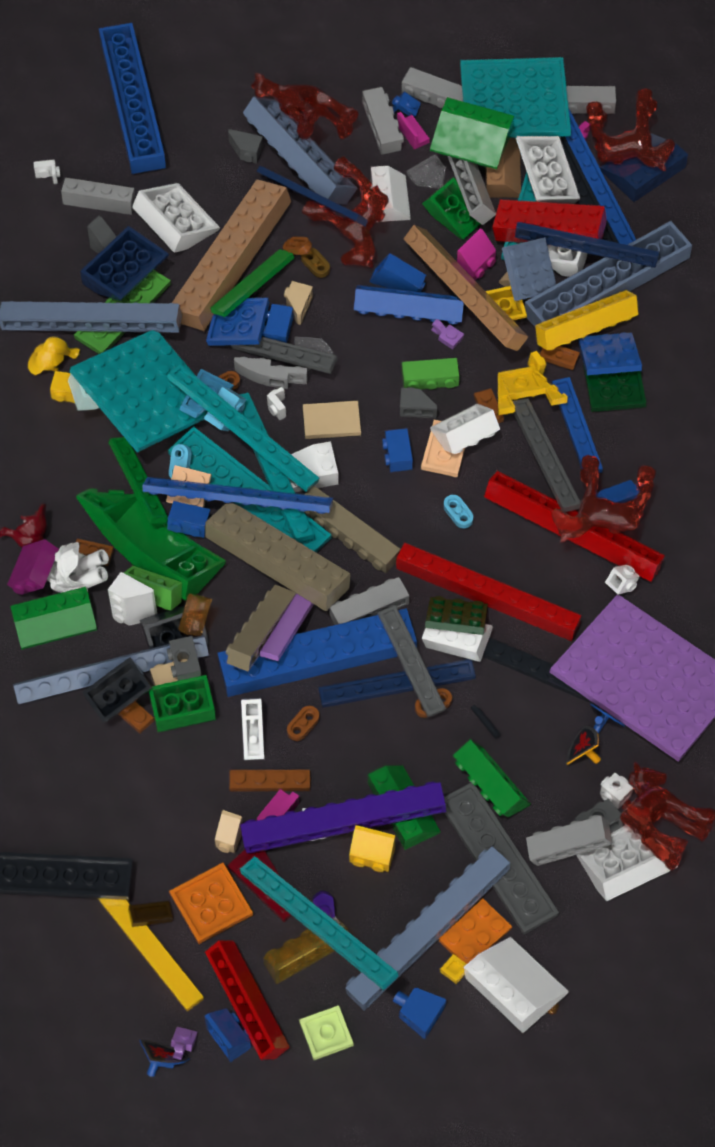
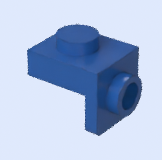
[392,91,421,117]

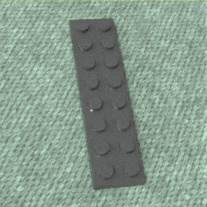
[444,783,559,935]

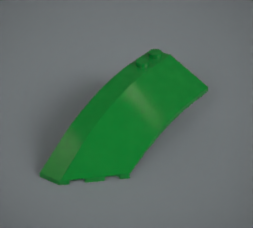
[76,488,226,600]

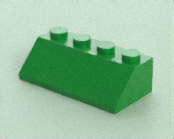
[10,587,97,650]
[453,739,531,817]
[368,766,441,850]

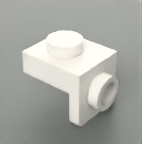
[267,387,286,420]

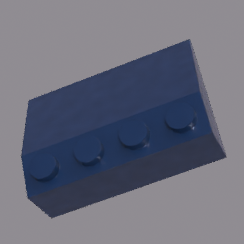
[599,133,688,202]
[80,226,169,301]

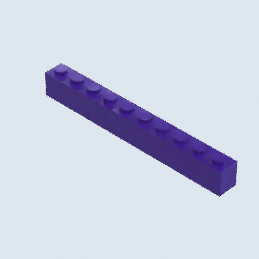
[240,782,446,854]

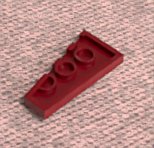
[227,850,292,923]

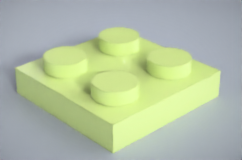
[299,1005,354,1060]

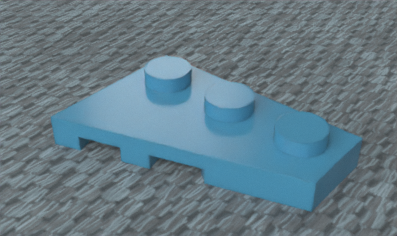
[179,369,234,418]

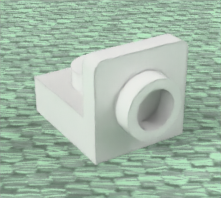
[34,160,60,184]

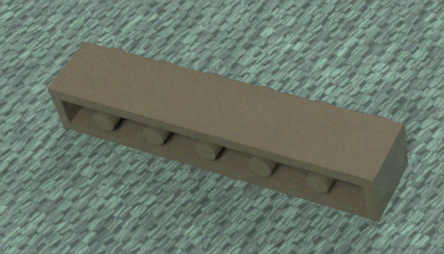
[304,486,401,574]
[226,585,296,671]

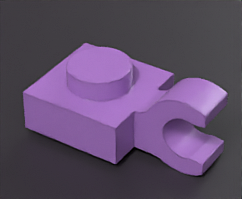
[431,319,464,350]
[171,1027,197,1060]

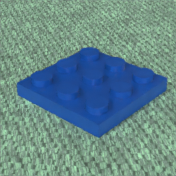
[206,298,270,346]
[578,332,642,375]

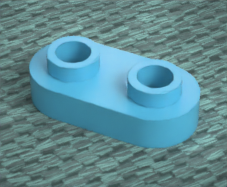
[169,444,192,478]
[444,495,473,529]

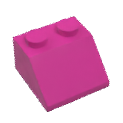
[457,228,496,281]

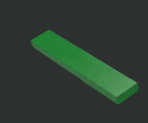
[210,249,294,317]
[108,437,168,524]

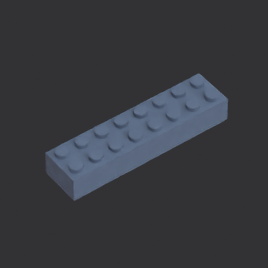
[243,96,358,205]

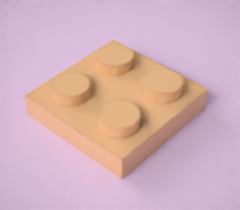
[166,465,212,508]

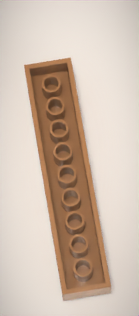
[172,179,291,331]

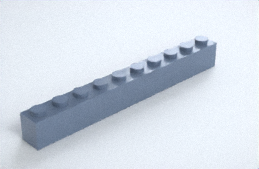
[0,301,182,332]
[346,846,510,1011]

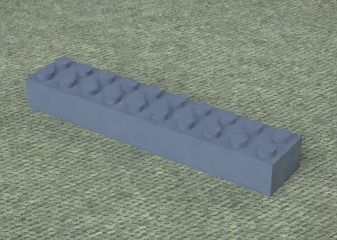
[525,221,692,327]

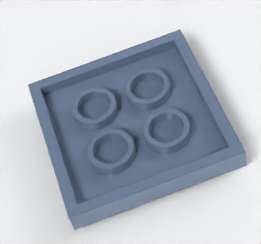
[502,237,556,301]

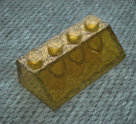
[263,917,348,985]

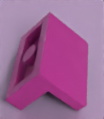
[397,112,429,150]
[257,790,299,821]

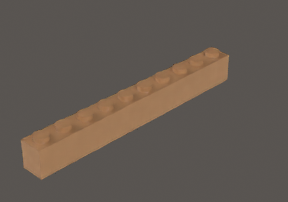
[404,225,528,351]

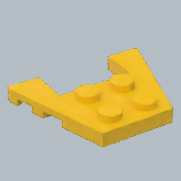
[498,366,568,415]

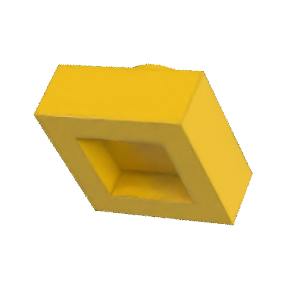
[528,351,546,375]
[440,954,467,984]

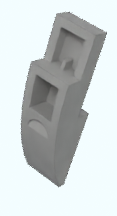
[234,357,307,389]

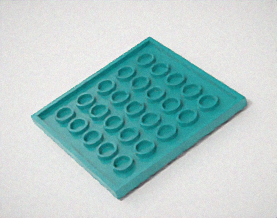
[460,57,571,138]
[69,330,208,452]

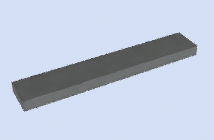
[231,337,338,374]
[377,605,446,718]

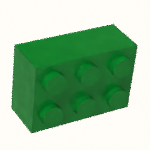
[149,675,216,732]

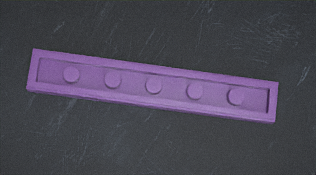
[260,593,314,661]

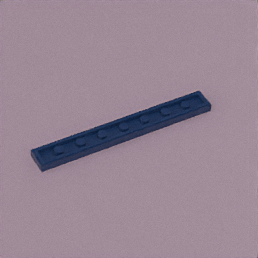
[257,166,368,226]
[515,222,659,267]
[318,659,476,708]

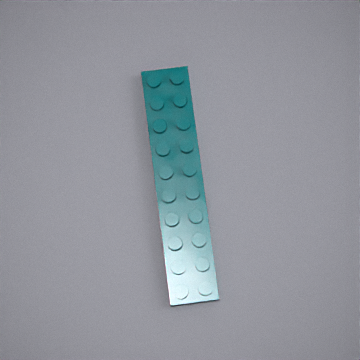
[168,427,332,553]

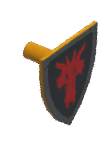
[566,726,601,765]

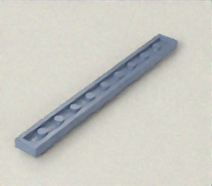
[13,635,209,704]

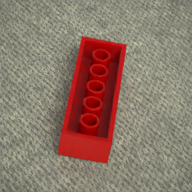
[493,200,607,243]

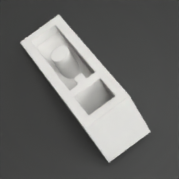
[241,698,264,760]

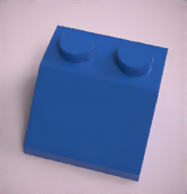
[205,1008,251,1062]

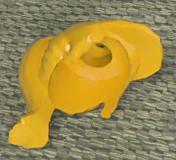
[27,336,80,375]

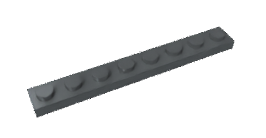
[512,398,581,513]

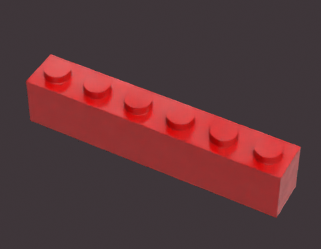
[205,940,290,1060]

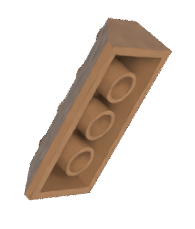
[485,138,521,198]

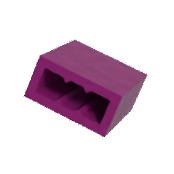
[7,539,59,595]

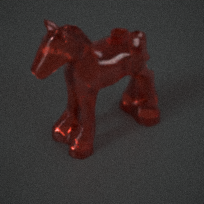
[251,73,358,139]
[586,88,675,172]
[302,156,389,268]
[551,455,656,543]
[620,762,715,871]

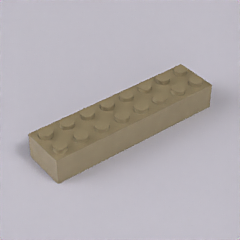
[205,502,350,611]

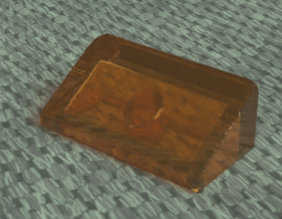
[179,594,212,636]

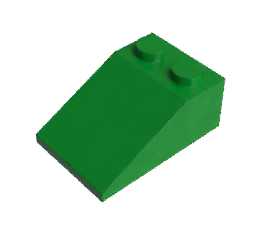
[422,177,481,240]

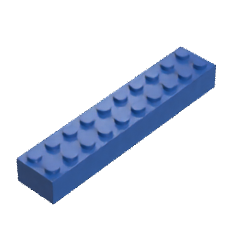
[99,23,166,174]
[217,608,417,697]

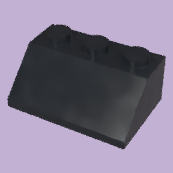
[139,602,209,649]
[82,657,152,724]

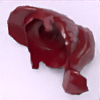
[0,503,47,548]

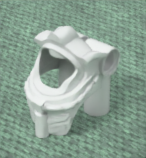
[47,542,109,593]

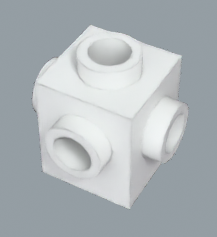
[605,564,640,594]
[600,773,633,809]

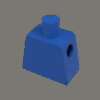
[393,988,446,1039]

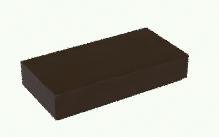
[128,901,173,927]

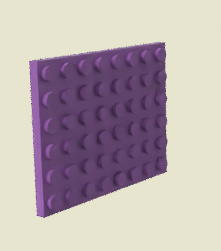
[550,594,715,762]

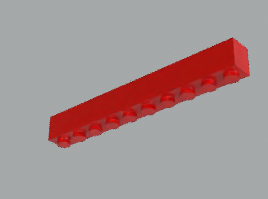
[484,471,665,582]
[396,543,581,641]

